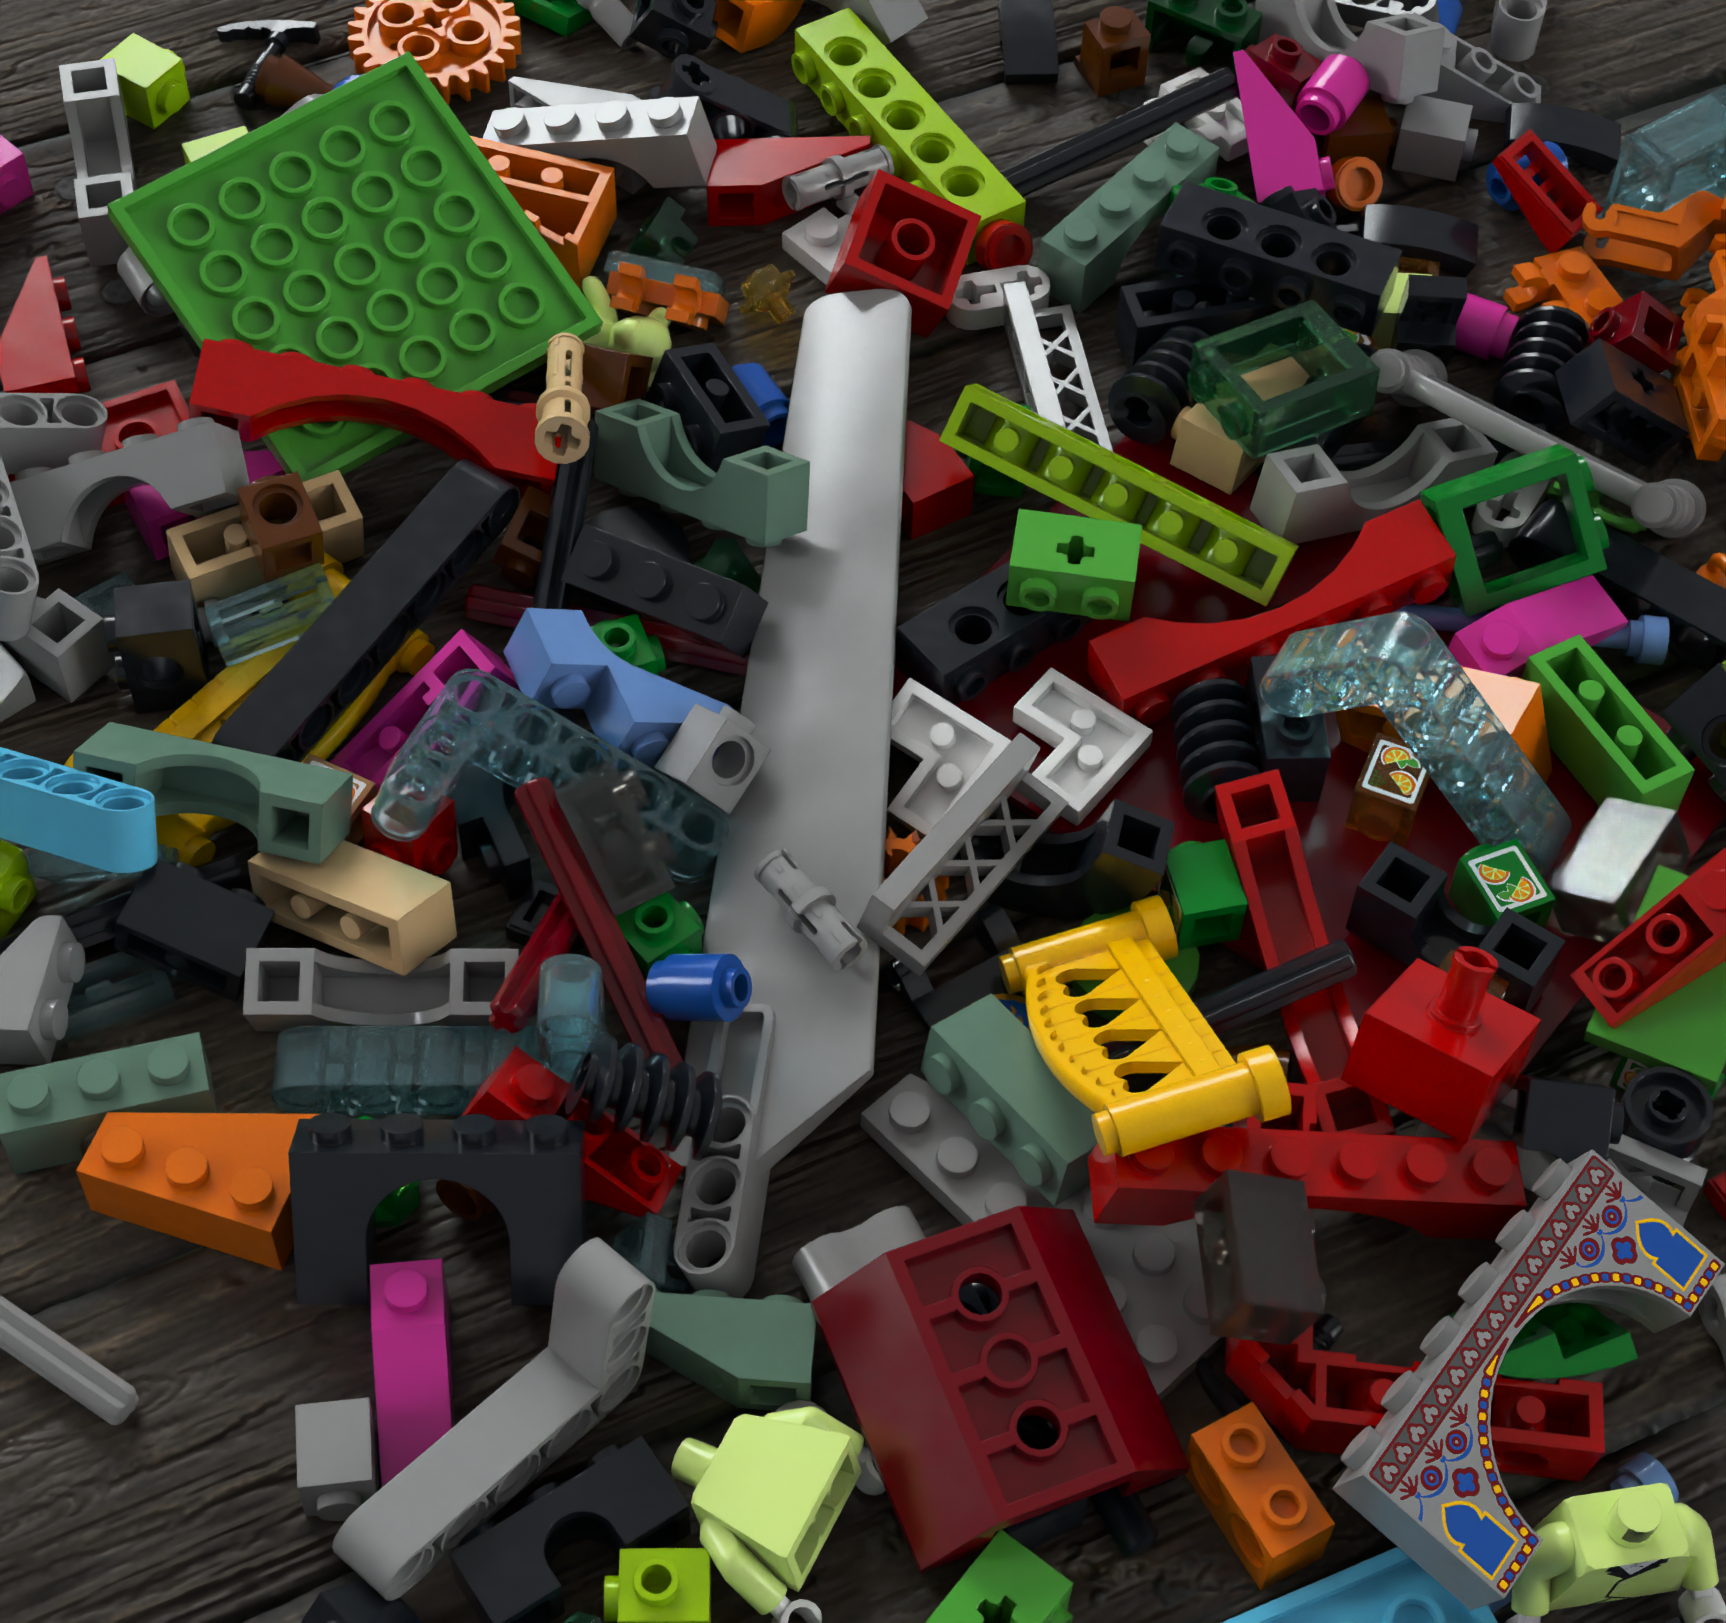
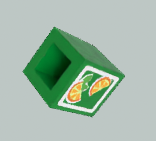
[1448,838,1556,929]
[1155,839,1248,950]

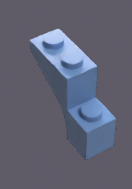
[503,608,734,766]

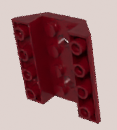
[810,1206,1191,1574]

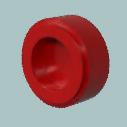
[975,219,1033,271]

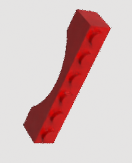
[189,338,561,499]
[1087,499,1457,724]
[1215,769,1396,1135]
[1088,1127,1527,1240]

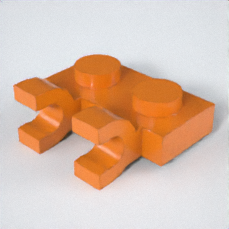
[1503,246,1623,348]
[606,261,730,331]

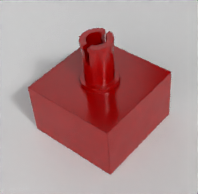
[1341,946,1542,1144]

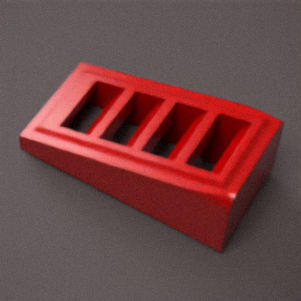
[1492,129,1603,253]

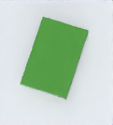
[1584,865,1726,1092]

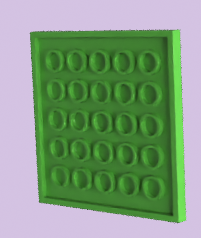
[107,51,603,482]

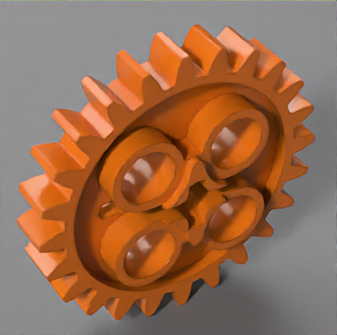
[348,0,522,106]

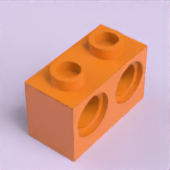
[1185,1402,1335,1591]

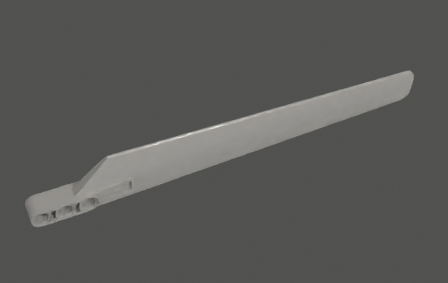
[669,289,912,1298]

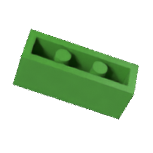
[1521,634,1695,838]

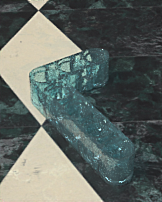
[1259,612,1572,880]
[371,668,730,883]
[271,954,607,1116]

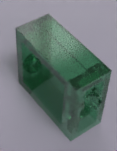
[1187,299,1380,460]

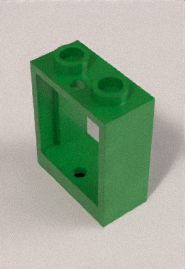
[1419,444,1609,617]

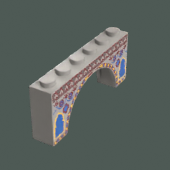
[1332,1149,1725,1610]

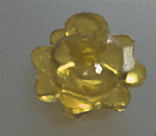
[739,264,796,324]

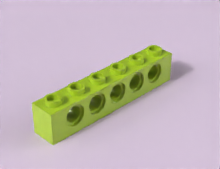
[791,7,1026,265]
[939,383,1299,607]

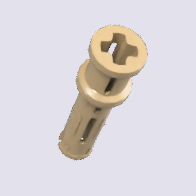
[534,332,590,464]

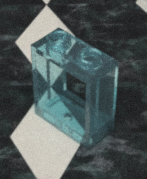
[1601,86,1726,218]

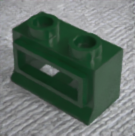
[1145,0,1263,78]

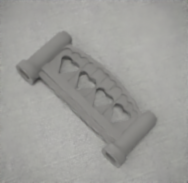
[1365,348,1706,538]

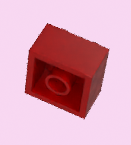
[825,169,981,338]

